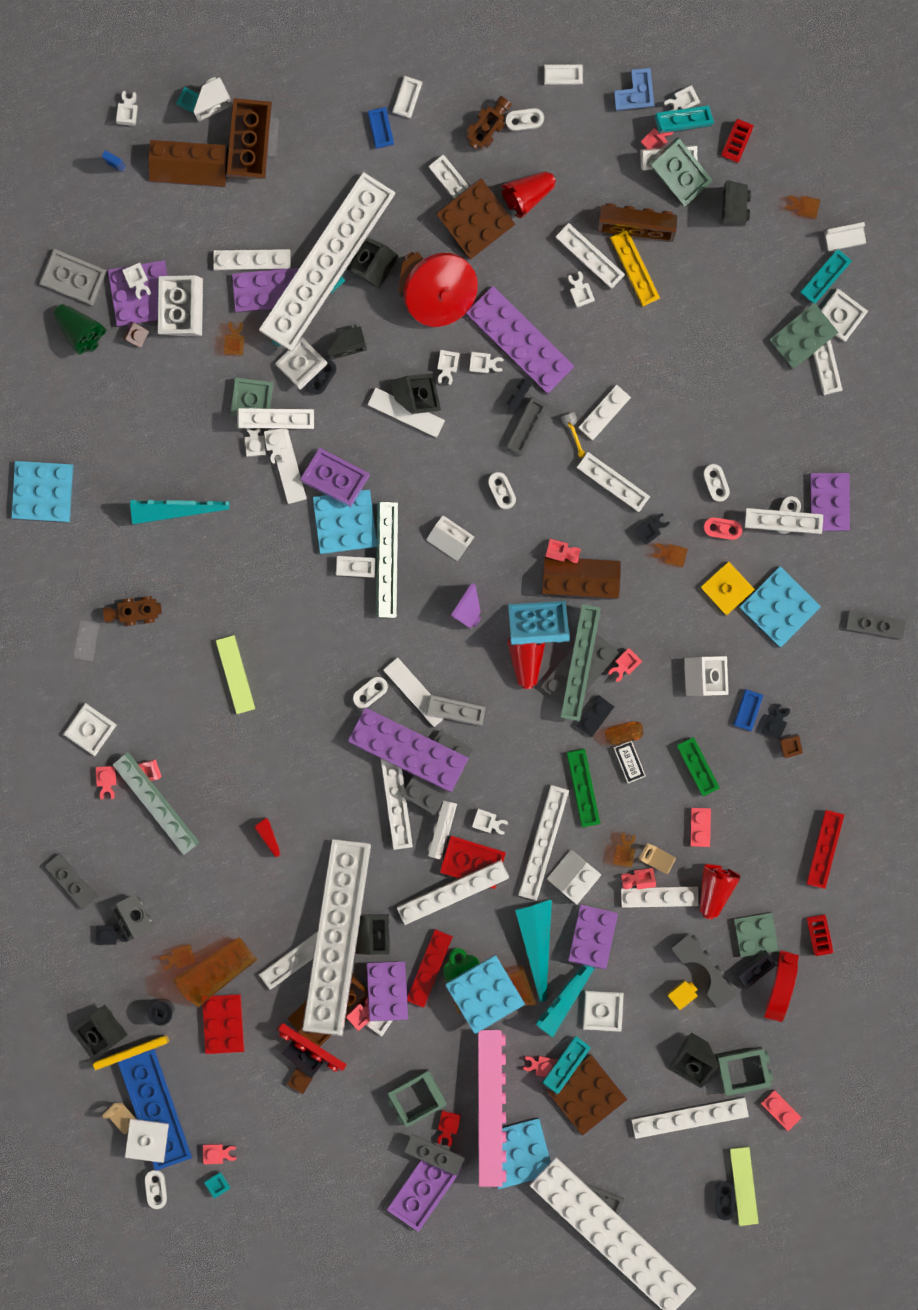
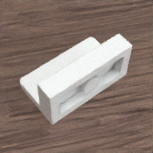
[824,222,866,252]
[427,516,474,561]

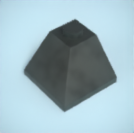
[328,324,367,360]
[391,373,441,414]
[669,1032,719,1088]

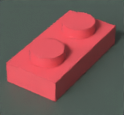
[690,808,711,847]
[761,1090,802,1131]

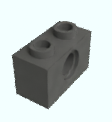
[111,894,153,941]

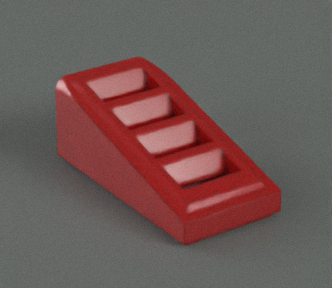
[721,119,754,163]
[254,817,281,857]
[807,914,834,956]

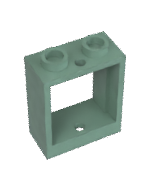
[717,1047,773,1096]
[387,1069,447,1128]

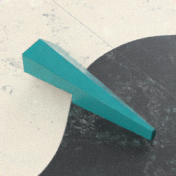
[130,500,230,525]
[515,899,552,1002]
[535,965,595,1037]

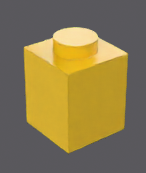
[667,980,698,1010]

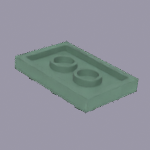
[649,137,713,206]
[770,303,839,369]

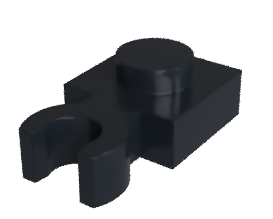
[634,513,670,545]
[761,704,790,740]
[96,925,130,945]

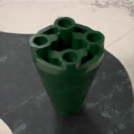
[53,304,107,355]

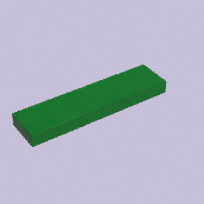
[566,749,600,828]

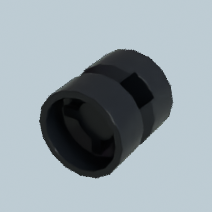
[148,998,175,1026]

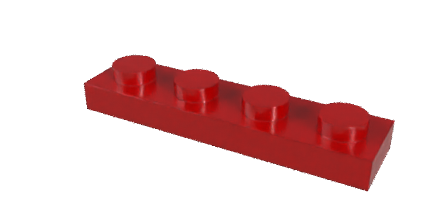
[806,810,844,889]
[407,929,453,1008]
[276,1023,347,1072]

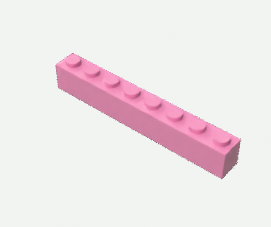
[478,1030,506,1187]

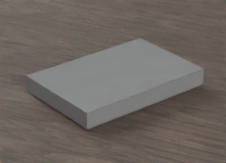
[39,249,107,306]

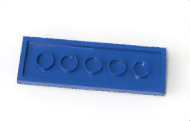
[118,1048,192,1171]

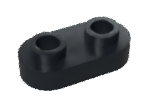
[307,359,337,395]
[715,1181,735,1220]

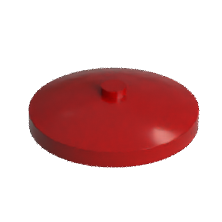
[403,253,478,327]

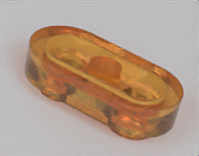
[605,721,644,745]

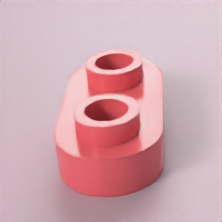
[704,517,742,540]

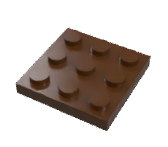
[435,178,516,260]
[546,1054,627,1136]

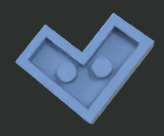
[614,68,654,111]

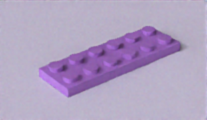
[466,286,575,394]
[348,707,469,793]

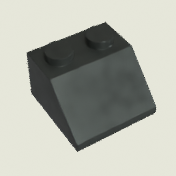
[722,180,751,226]
[346,237,399,288]
[72,1004,127,1060]

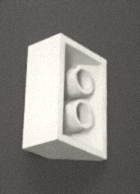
[158,275,203,336]

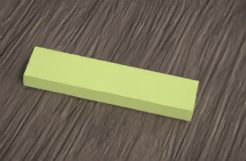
[216,635,256,714]
[730,1146,759,1226]

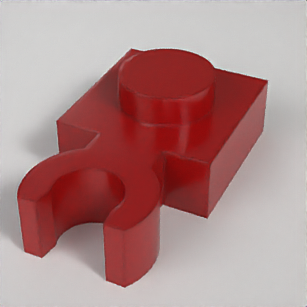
[438,1110,461,1146]

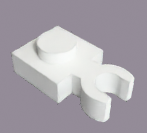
[664,85,700,111]
[116,91,138,126]
[122,263,151,300]
[568,272,595,308]
[437,350,460,385]
[469,352,504,374]
[245,428,266,457]
[264,429,286,464]
[472,809,508,834]

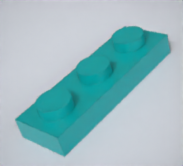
[654,105,714,134]
[800,249,852,304]
[542,1036,591,1094]

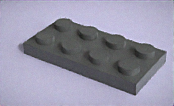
[541,633,619,705]
[401,730,473,815]

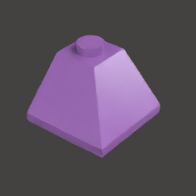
[451,583,481,628]

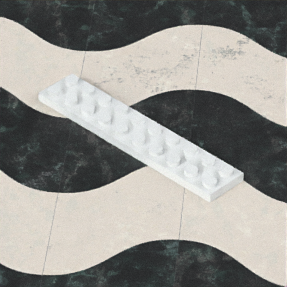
[259,172,395,352]
[303,839,371,1036]
[530,1157,696,1310]

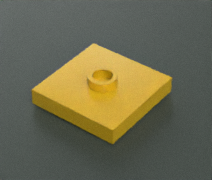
[700,562,755,615]

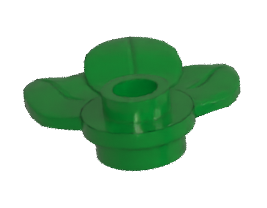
[443,948,480,982]

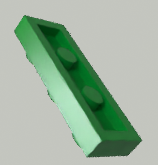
[676,737,720,797]

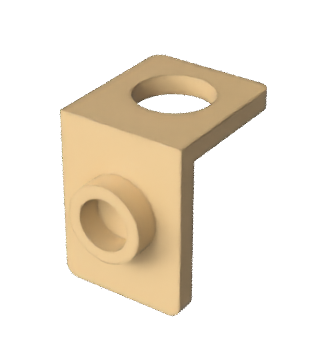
[639,843,676,874]
[102,1103,136,1134]

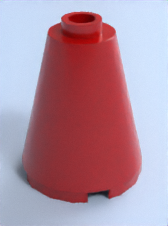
[501,171,556,218]
[507,637,546,689]
[700,864,741,920]

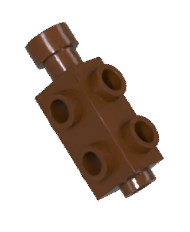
[466,96,512,151]
[103,596,162,626]

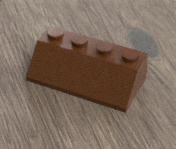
[227,98,272,180]
[149,140,229,187]
[597,203,677,242]
[542,556,621,599]
[287,973,368,1047]

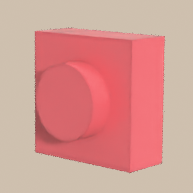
[138,759,162,781]

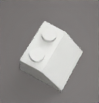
[194,77,233,122]
[684,656,729,696]
[547,850,601,904]

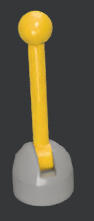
[560,412,585,458]

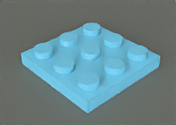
[12,461,73,522]
[313,490,377,554]
[739,567,821,648]
[508,601,569,645]
[445,954,525,1034]
[498,1118,551,1189]

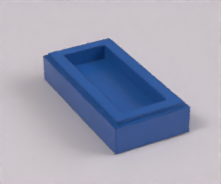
[367,107,394,149]
[102,150,126,172]
[733,689,764,731]

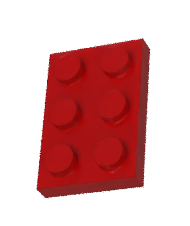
[440,835,506,889]
[202,994,245,1054]

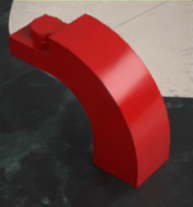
[764,950,799,1022]

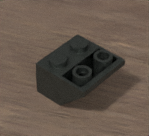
[355,914,390,955]

